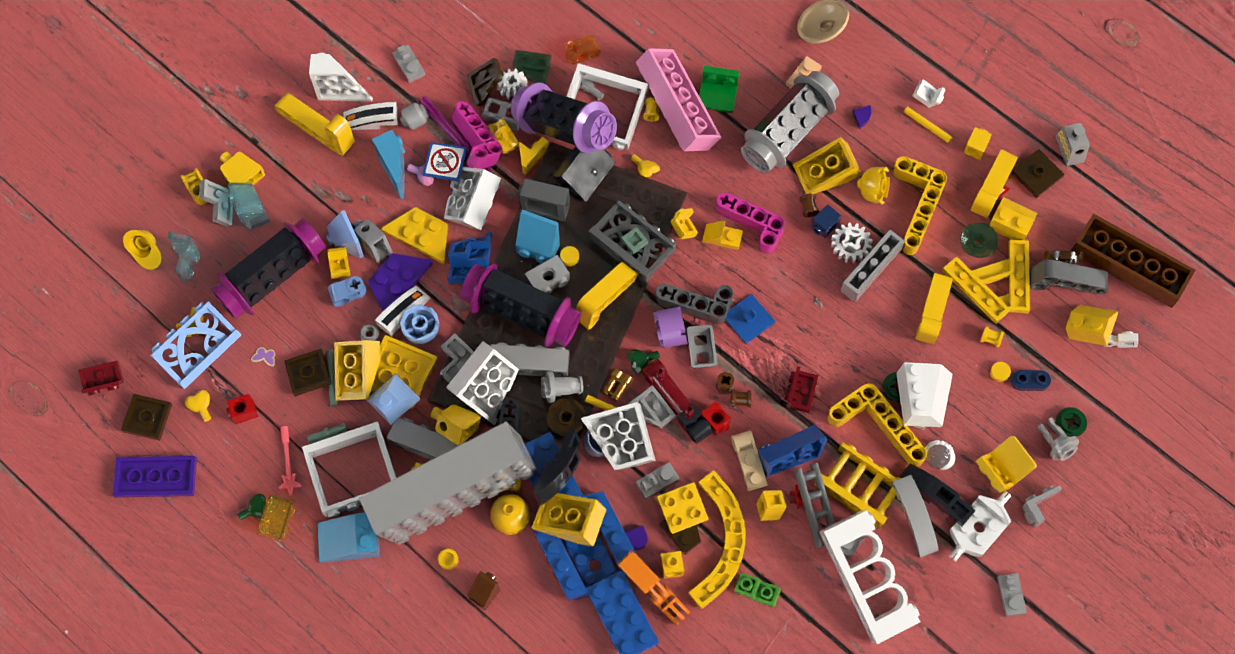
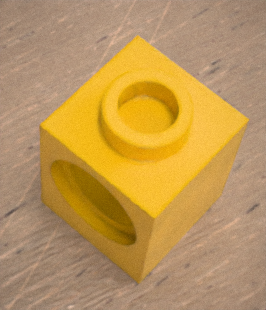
[963,127,992,160]
[756,490,786,521]
[660,551,684,579]

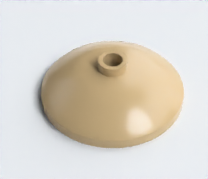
[797,0,849,44]

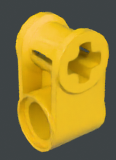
[181,168,208,205]

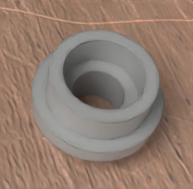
[360,324,379,341]

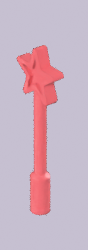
[279,426,301,495]

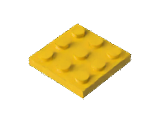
[371,335,438,409]

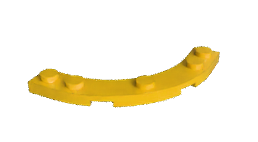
[689,470,746,610]

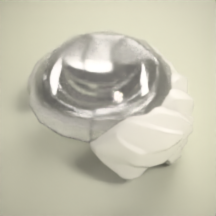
[925,440,955,470]

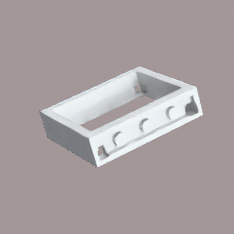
[567,64,648,150]
[302,421,397,518]

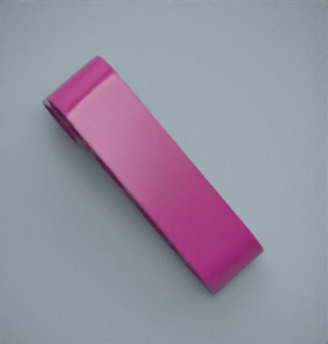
[451,101,502,169]
[716,193,785,254]

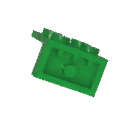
[699,65,740,113]

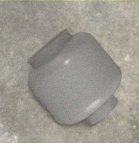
[400,103,428,130]

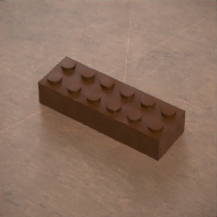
[1071,213,1196,308]

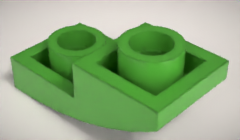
[734,573,781,608]

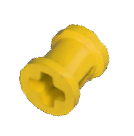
[643,98,659,122]
[980,326,1004,348]

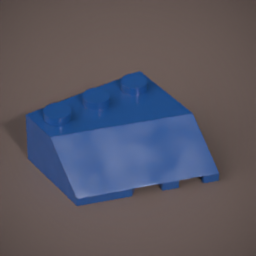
[758,425,827,478]

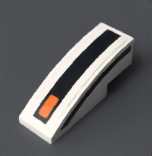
[343,102,398,130]
[375,286,430,337]

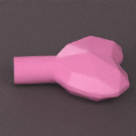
[407,164,434,186]

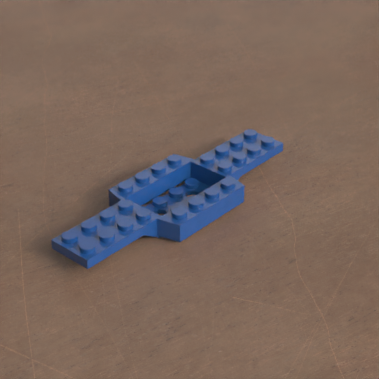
[525,432,660,654]

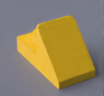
[519,137,549,175]
[702,221,743,250]

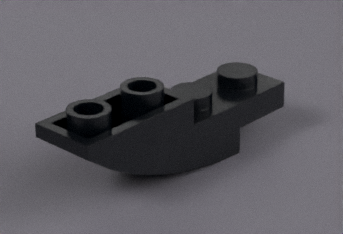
[533,430,581,505]
[899,463,976,527]

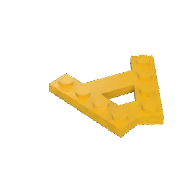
[942,240,1030,324]

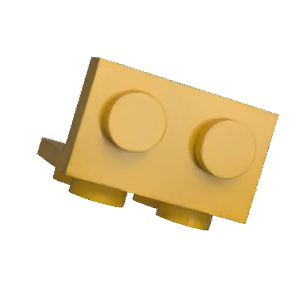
[976,436,1037,493]

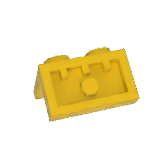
[655,482,708,534]

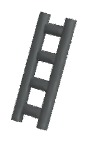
[794,463,835,548]

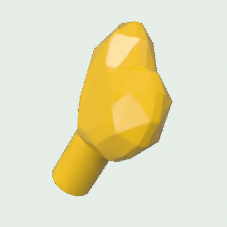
[631,154,660,178]
[185,390,211,422]

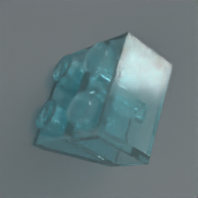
[227,183,270,231]

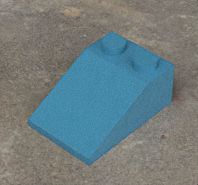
[372,130,405,199]
[515,210,560,264]
[318,513,380,563]

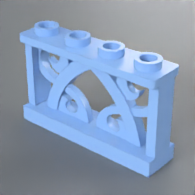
[150,301,241,389]

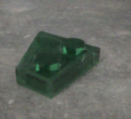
[512,50,552,84]

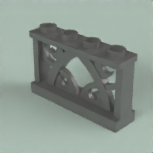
[589,200,676,283]

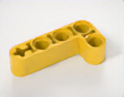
[970,149,1018,218]
[576,262,638,330]
[915,272,953,345]

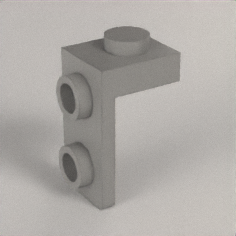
[1022,486,1062,528]

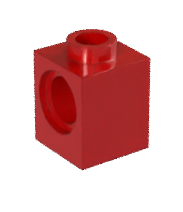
[226,393,259,424]
[701,401,731,436]

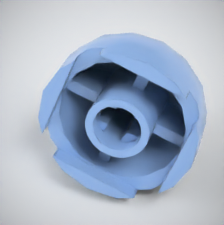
[400,304,440,344]

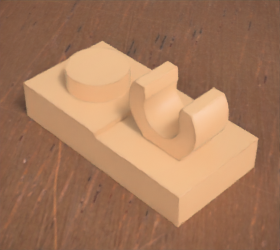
[786,56,822,88]

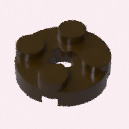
[1044,251,1084,264]
[547,399,586,439]

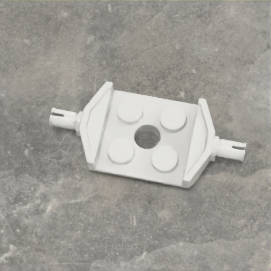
[949,491,1011,561]

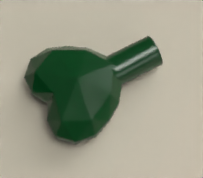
[627,349,660,374]
[237,493,272,521]

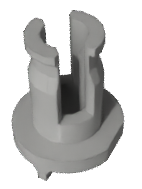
[541,371,583,403]
[1037,418,1079,461]

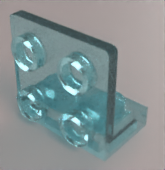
[167,232,201,285]

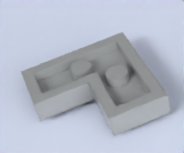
[199,179,234,227]
[440,334,474,383]

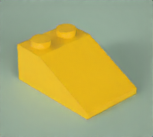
[793,137,862,194]
[334,340,380,400]
[532,493,606,546]

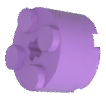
[653,306,688,348]

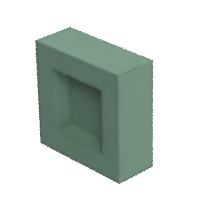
[622,227,648,254]

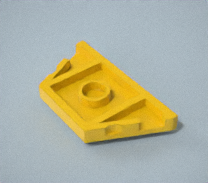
[381,207,448,264]

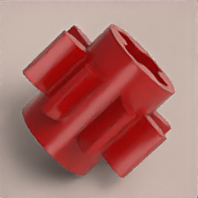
[789,484,813,509]

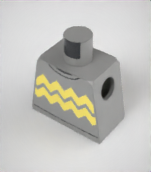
[1055,123,1090,166]
[353,219,393,264]

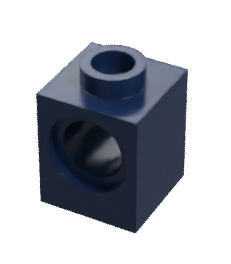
[811,204,842,238]

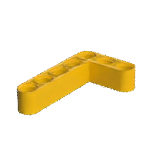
[274,93,355,156]
[893,156,947,255]
[827,383,927,467]

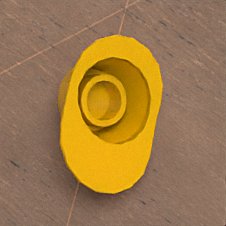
[123,230,161,270]

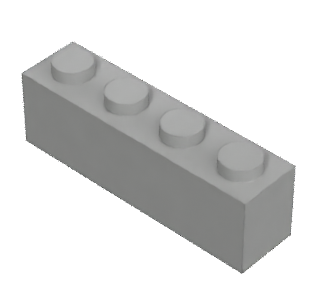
[841,230,905,302]
[491,343,569,377]
[387,417,466,460]

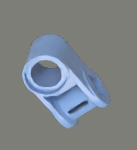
[328,276,367,307]

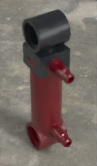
[641,359,713,444]

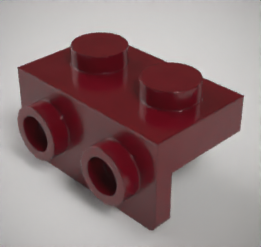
[78,360,124,396]
[784,366,819,413]

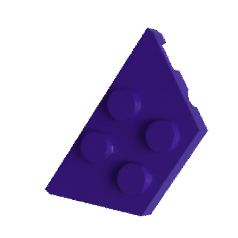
[368,253,433,311]

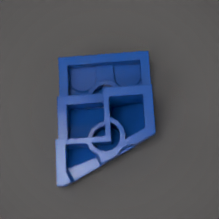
[447,232,492,284]

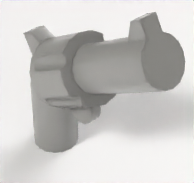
[579,78,604,101]

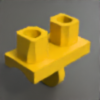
[487,118,519,154]

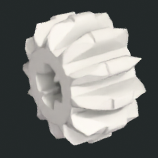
[497,68,527,100]

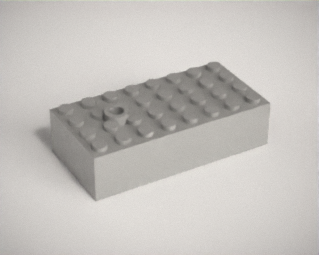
[359,422,537,544]

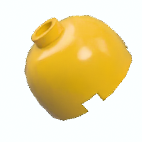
[857,167,890,204]
[490,494,530,535]

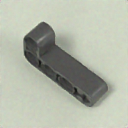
[1030,260,1108,294]
[656,284,734,324]

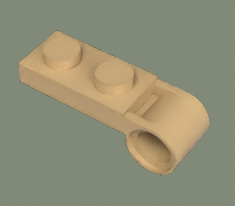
[731,431,768,491]

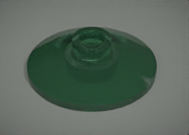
[960,223,998,258]

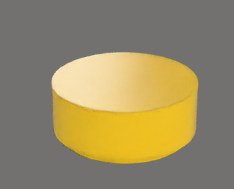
[560,246,579,266]
[990,362,1011,382]
[438,549,459,570]

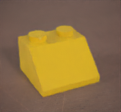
[987,197,1037,240]
[1065,304,1118,346]

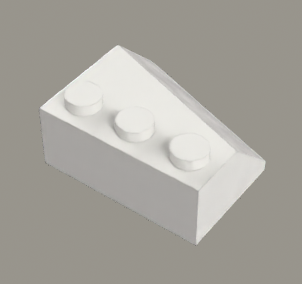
[309,53,373,101]
[444,167,501,230]
[446,341,519,425]
[896,362,952,427]
[581,402,656,470]

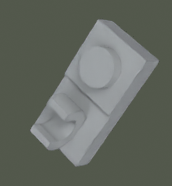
[392,45,425,83]
[636,462,680,500]
[997,573,1027,617]

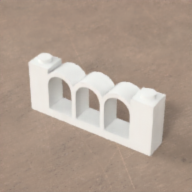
[819,510,920,644]

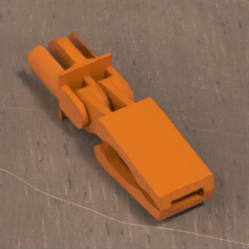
[617,550,690,626]

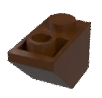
[468,571,500,610]

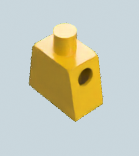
[220,152,265,197]
[431,405,482,446]

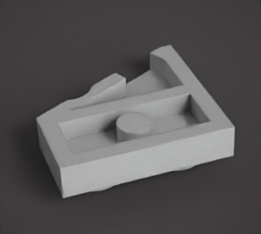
[627,385,677,428]

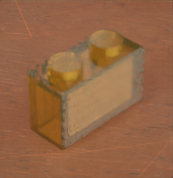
[256,494,295,542]

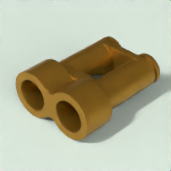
[601,368,633,401]

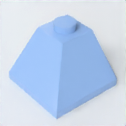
[326,210,364,258]
[366,374,420,425]

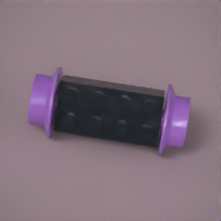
[511,83,617,153]

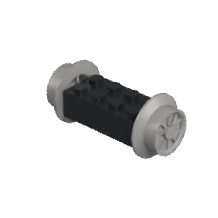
[741,71,839,174]

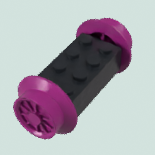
[211,218,326,319]
[460,263,581,348]

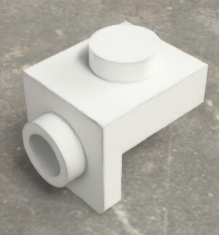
[912,80,945,108]

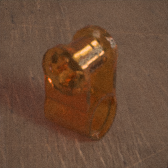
[566,35,601,64]

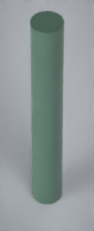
[326,350,338,407]

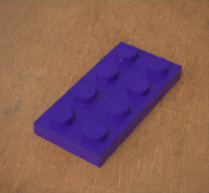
[113,456,197,498]

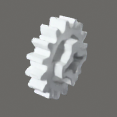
[831,223,873,264]

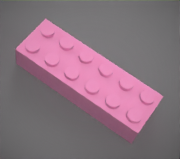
[636,49,722,151]

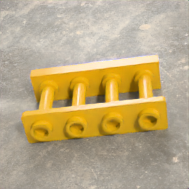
[814,442,901,529]

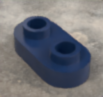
[1011,370,1051,391]

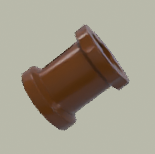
[799,193,819,217]
[716,372,734,394]
[731,390,751,408]

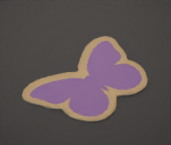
[251,347,275,366]

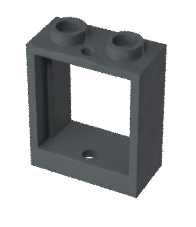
[518,179,570,221]

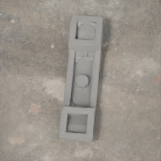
[892,475,939,558]

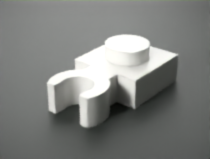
[1104,331,1138,348]

